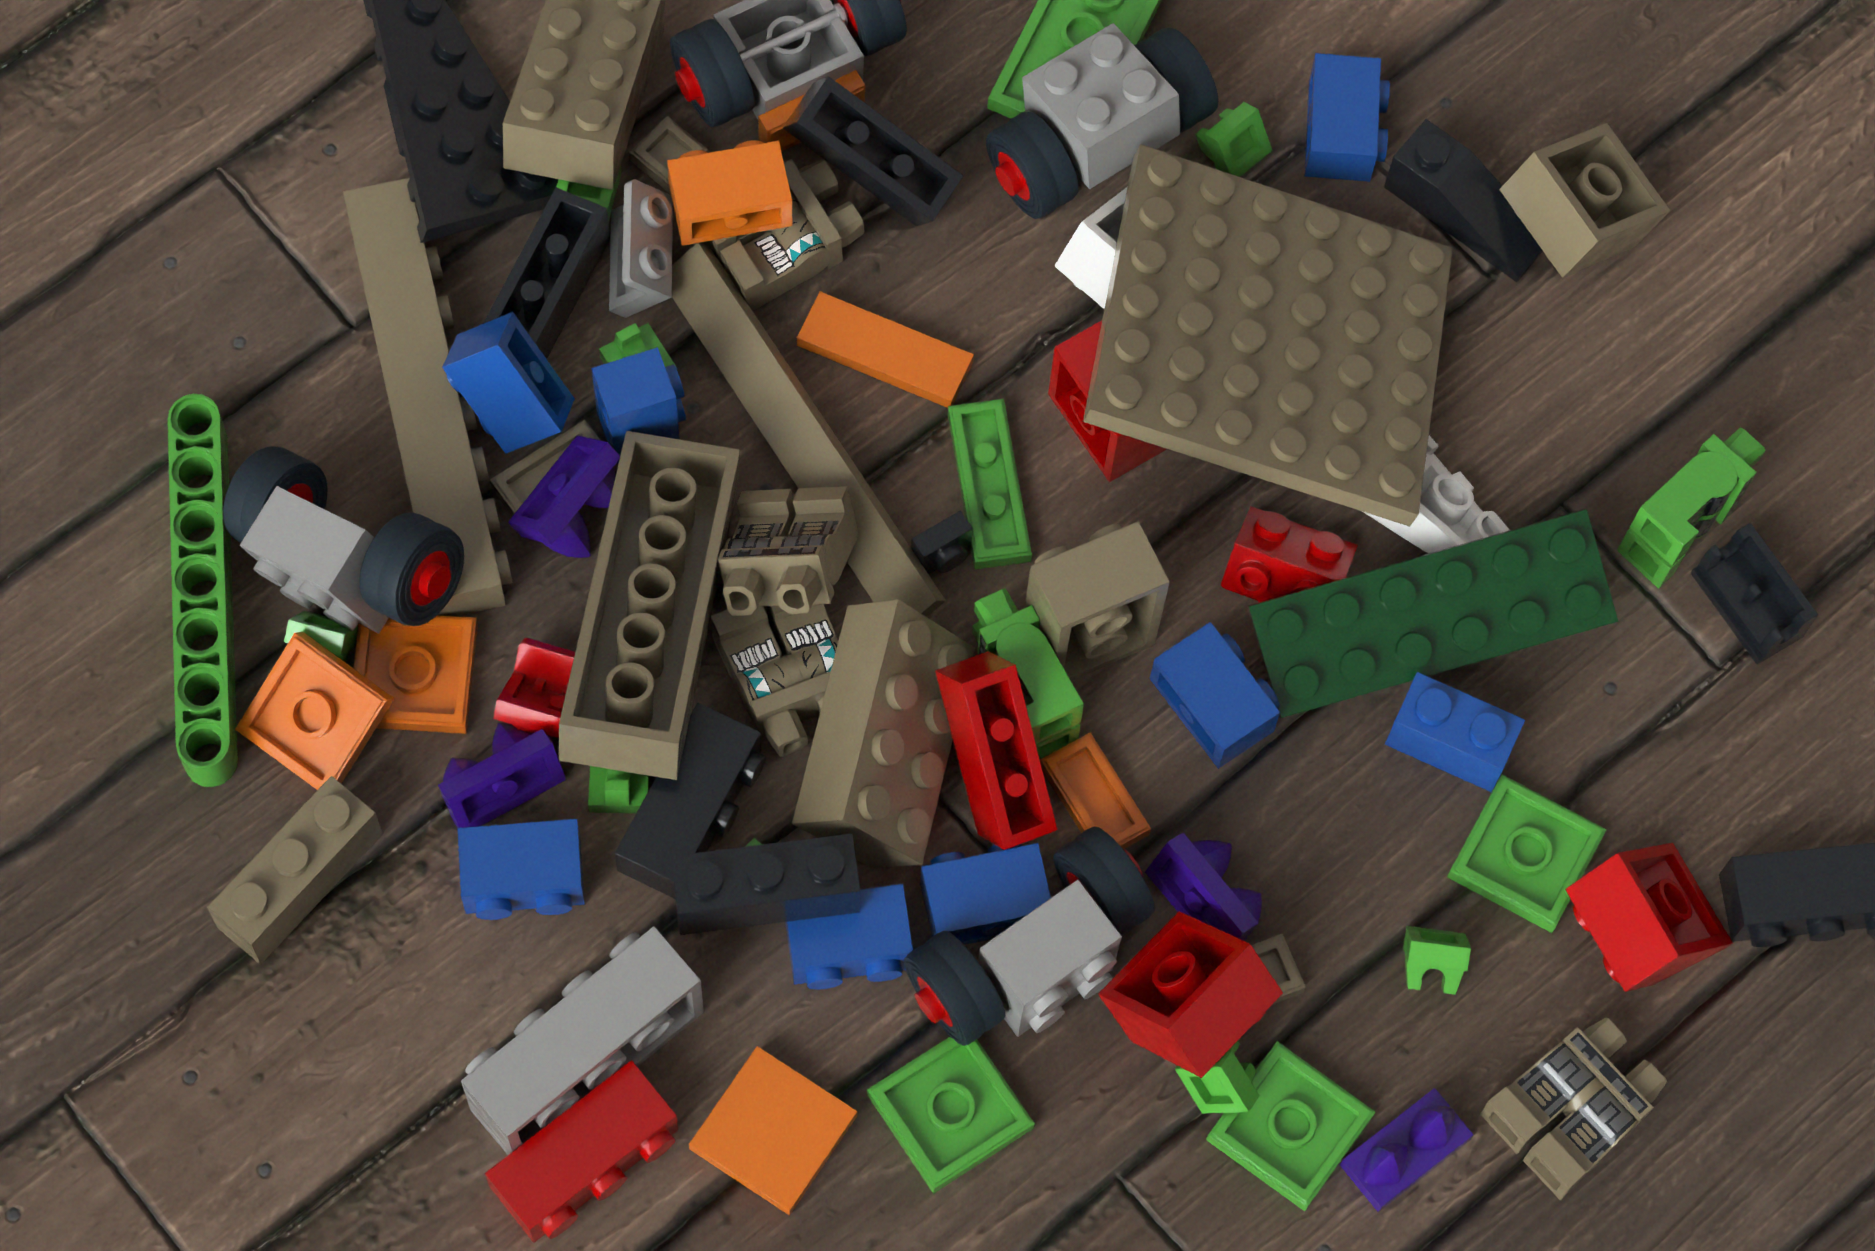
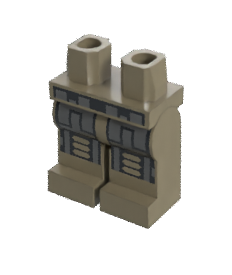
[717,486,859,616]
[1480,1018,1667,1201]

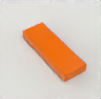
[797,291,974,408]

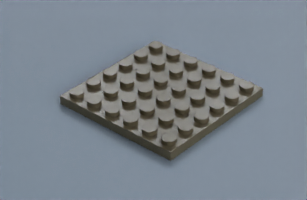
[1083,144,1453,527]

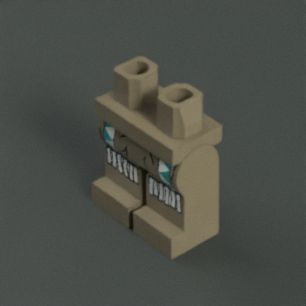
[703,159,864,311]
[710,604,838,757]

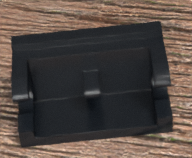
[1691,523,1818,665]

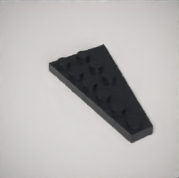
[363,0,558,243]

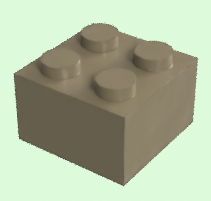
[1499,123,1670,278]

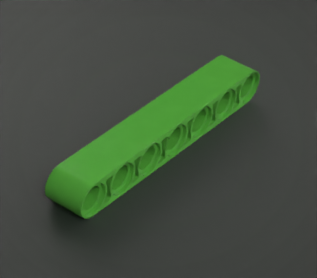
[168,394,238,787]

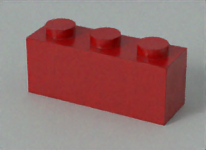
[935,651,1058,850]
[485,1060,679,1243]

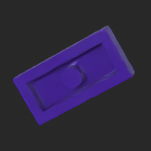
[508,435,620,558]
[438,722,566,828]
[1145,833,1262,941]
[1340,1088,1474,1212]

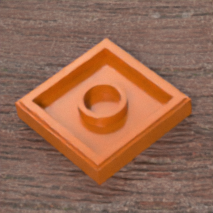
[354,615,478,734]
[235,632,395,790]
[688,1046,858,1216]

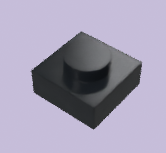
[911,510,973,574]

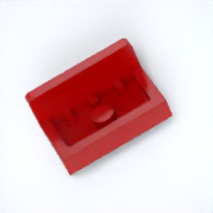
[1221,506,1358,602]
[493,638,575,738]

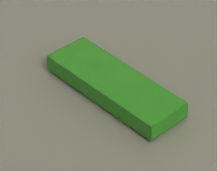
[948,399,1032,570]

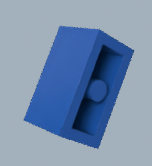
[1304,53,1390,182]
[442,312,575,454]
[592,347,686,464]
[1150,622,1280,769]
[1385,672,1525,792]
[457,819,585,920]
[920,843,1051,945]
[785,884,913,990]

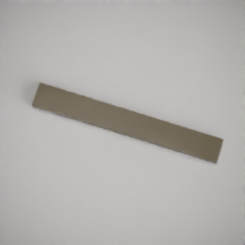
[672,243,946,617]

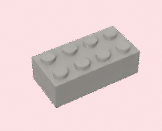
[461,926,704,1155]

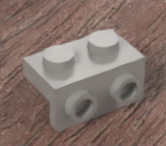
[609,179,673,318]

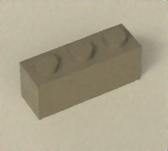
[207,776,383,965]

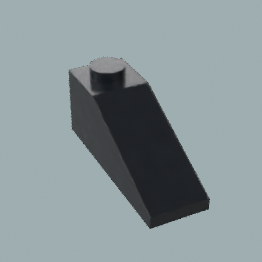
[1384,119,1543,282]

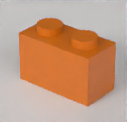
[667,140,793,246]

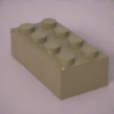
[503,0,665,190]
[792,599,975,868]

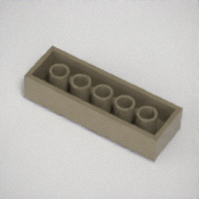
[559,431,740,780]

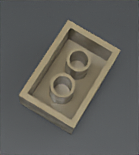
[1025,521,1170,680]

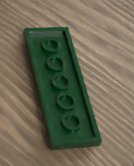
[1248,509,1619,718]

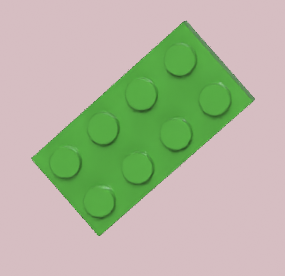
[987,0,1162,119]

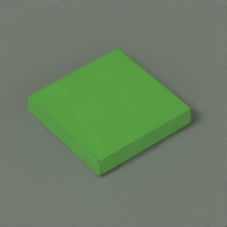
[1447,774,1607,933]
[867,1037,1035,1194]
[1206,1041,1376,1211]

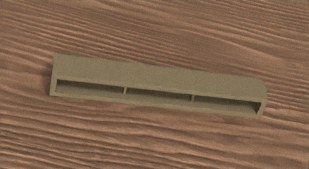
[343,178,513,617]

